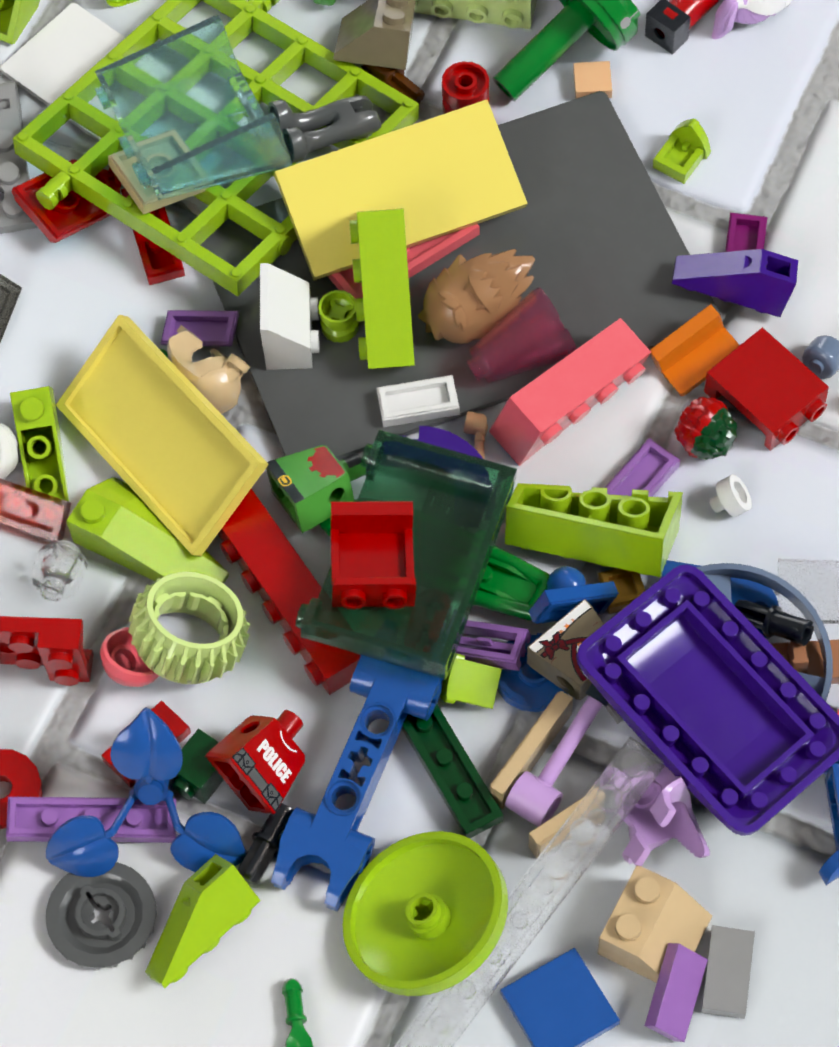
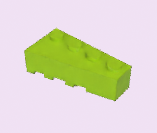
[350,208,415,369]

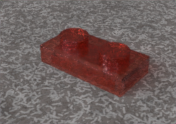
[0,478,71,542]

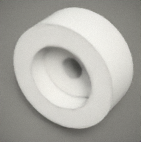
[710,474,752,517]

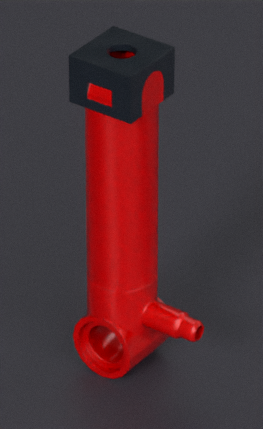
[645,0,720,55]

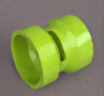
[318,290,359,343]

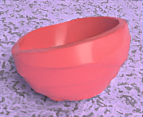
[100,627,159,687]

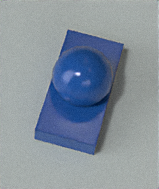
[529,566,618,624]

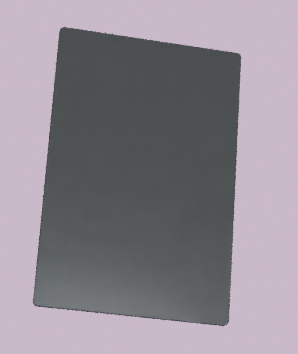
[201,91,721,460]

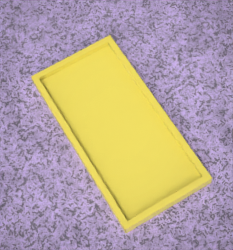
[274,99,528,281]
[56,315,269,556]

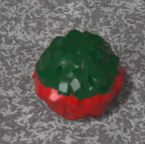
[674,397,738,460]

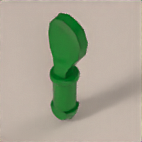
[282,978,313,1047]

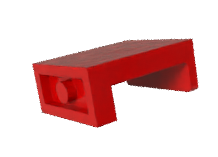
[704,327,829,451]
[330,501,416,609]

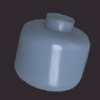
[802,335,839,379]

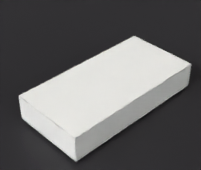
[376,375,460,428]

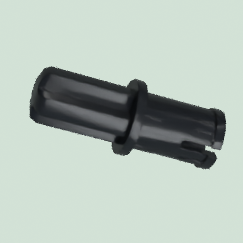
[735,600,814,646]
[237,803,294,884]

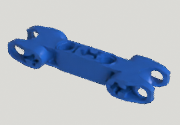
[271,620,450,912]

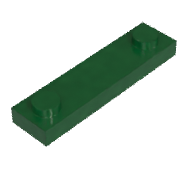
[402,704,504,838]

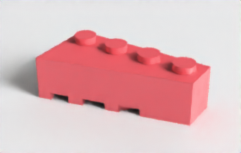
[489,318,651,466]

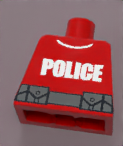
[205,710,305,814]

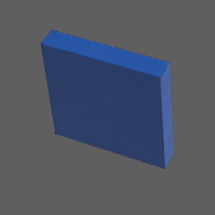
[500,948,620,1047]

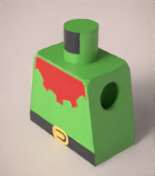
[266,445,367,533]

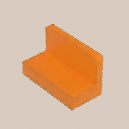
[650,304,740,396]

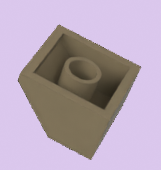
[333,0,416,70]

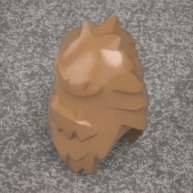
[418,249,535,344]

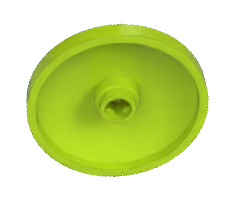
[342,831,508,996]

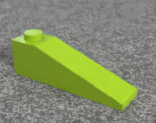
[66,477,229,584]

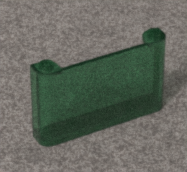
[295,430,517,680]

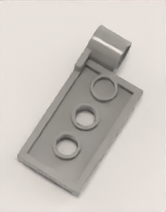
[0,81,37,234]

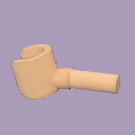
[464,411,488,461]

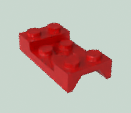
[0,616,94,686]

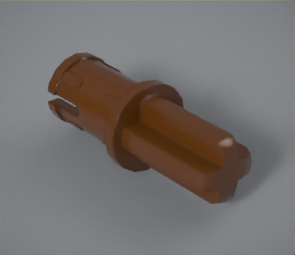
[361,64,425,104]

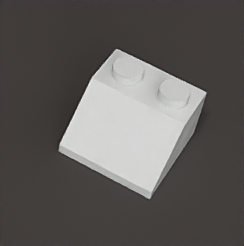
[260,263,320,370]

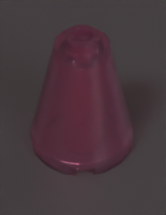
[466,287,577,384]

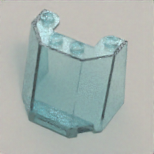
[95,15,292,200]

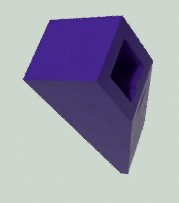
[671,249,798,317]

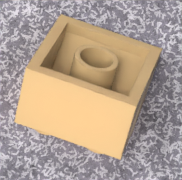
[598,865,712,983]

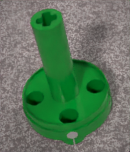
[492,0,641,102]

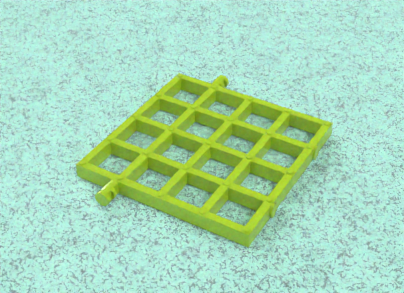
[13,0,419,296]

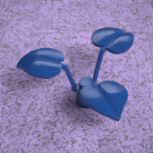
[46,707,247,877]

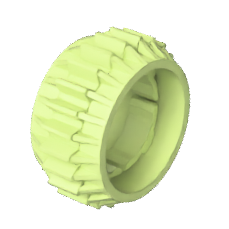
[128,572,250,684]

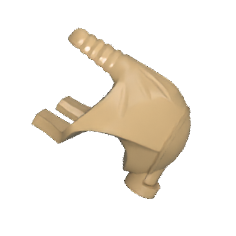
[167,325,250,414]

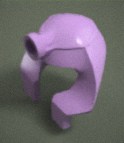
[600,765,710,866]

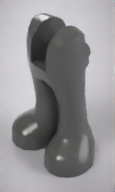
[268,95,381,164]

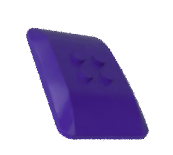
[576,565,839,836]

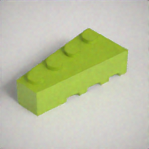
[505,483,683,577]

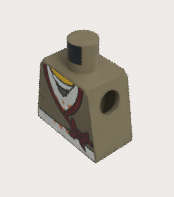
[527,599,604,700]

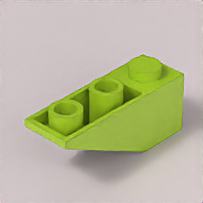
[10,386,69,509]
[145,854,261,988]

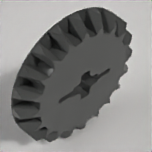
[46,862,157,970]

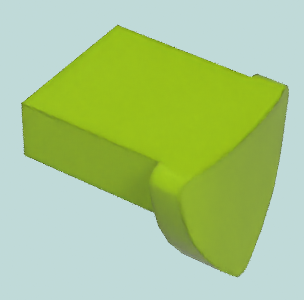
[653,119,711,184]
[440,653,502,709]

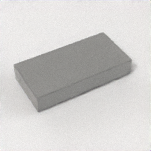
[701,925,755,1019]

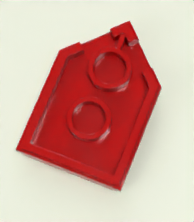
[12,159,122,243]

